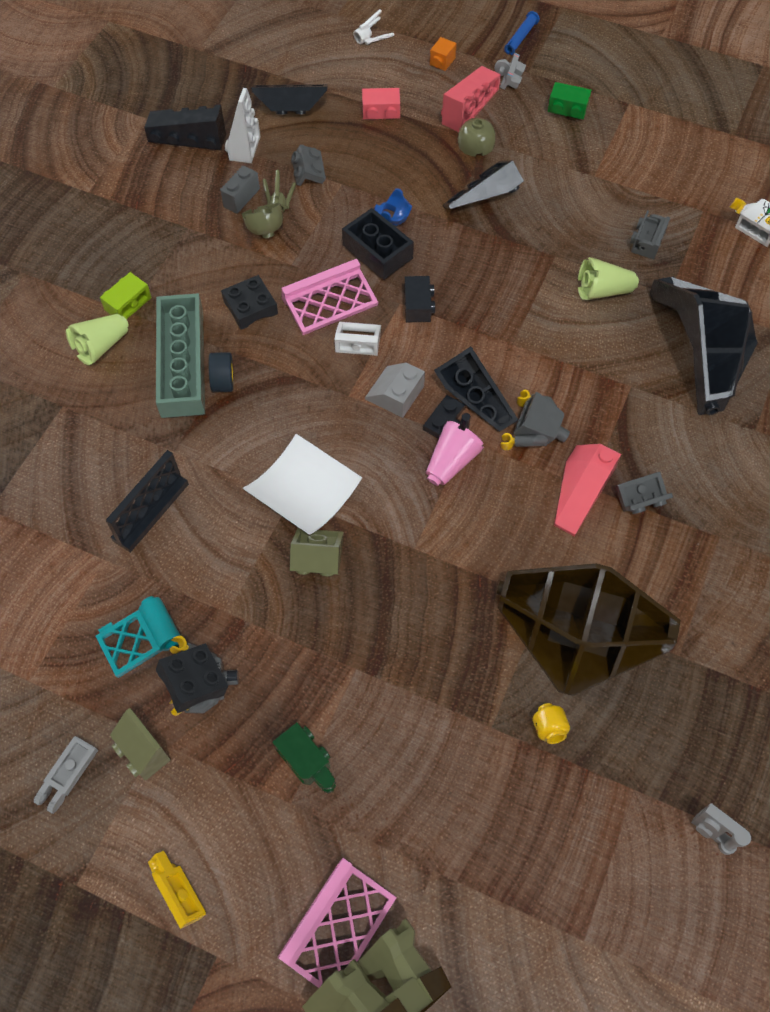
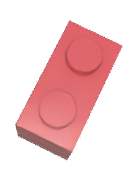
[362,88,400,119]

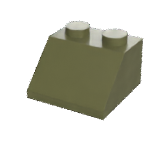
[290,528,344,576]
[110,708,171,781]

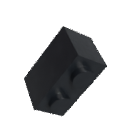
[404,276,435,323]

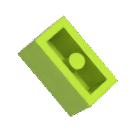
[100,272,152,319]

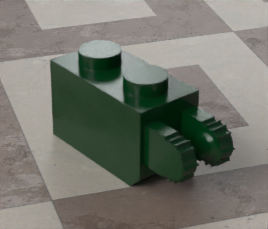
[272,722,336,794]

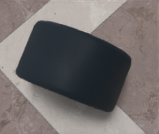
[209,352,233,392]

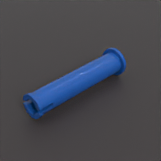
[504,11,540,55]

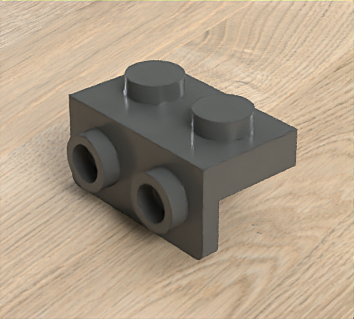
[291,144,326,186]
[615,472,673,514]

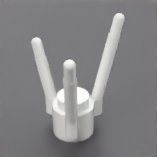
[353,9,394,45]

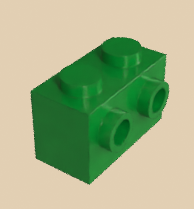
[547,82,592,120]

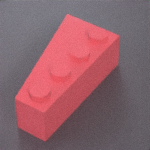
[441,66,501,132]

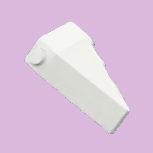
[225,88,261,163]

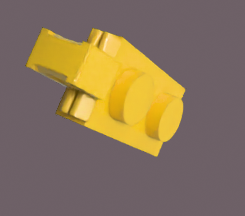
[148,851,206,929]

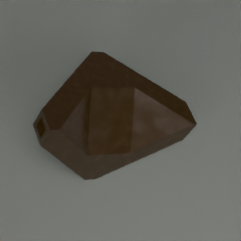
[496,563,681,696]

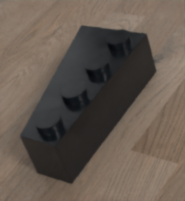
[144,105,226,151]

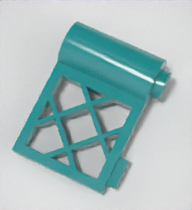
[96,596,181,678]

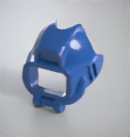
[374,188,412,226]

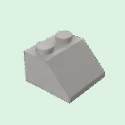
[365,362,425,418]

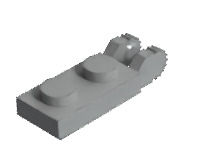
[34,736,98,814]

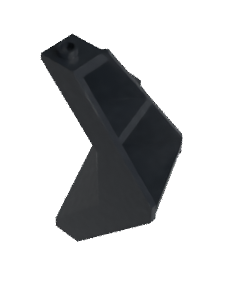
[650,276,758,415]

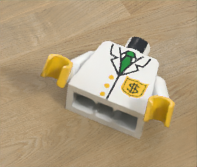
[730,198,770,247]

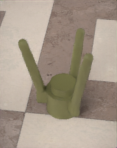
[263,169,296,212]

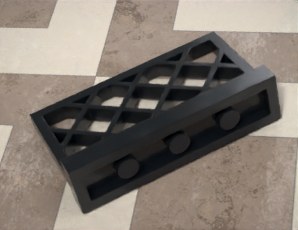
[106,450,189,553]

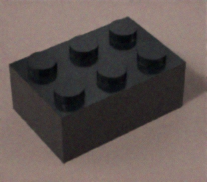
[342,208,414,280]

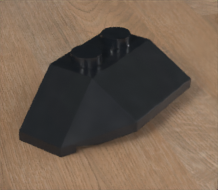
[251,84,328,115]

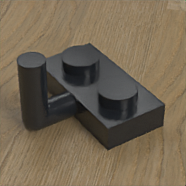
[423,394,471,439]

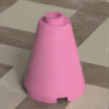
[426,421,484,486]

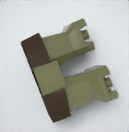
[302,919,451,1012]

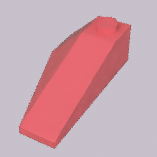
[554,444,621,537]

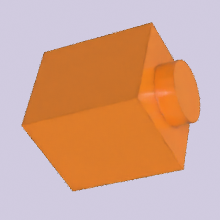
[430,37,457,71]

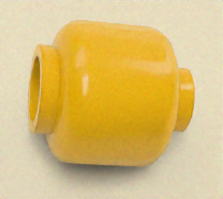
[532,703,570,744]

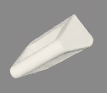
[335,322,381,356]

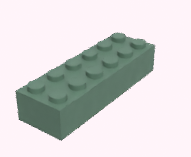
[156,293,205,418]

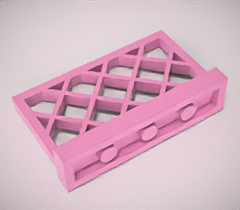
[282,259,378,335]
[277,858,396,988]

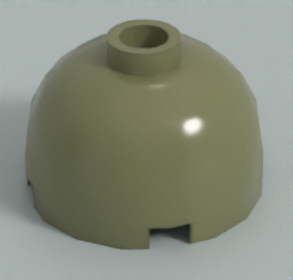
[458,118,496,157]
[242,203,283,238]

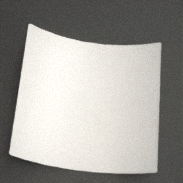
[243,434,362,535]

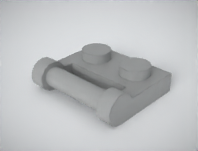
[691,803,751,855]

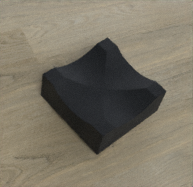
[221,275,278,330]
[156,643,228,713]

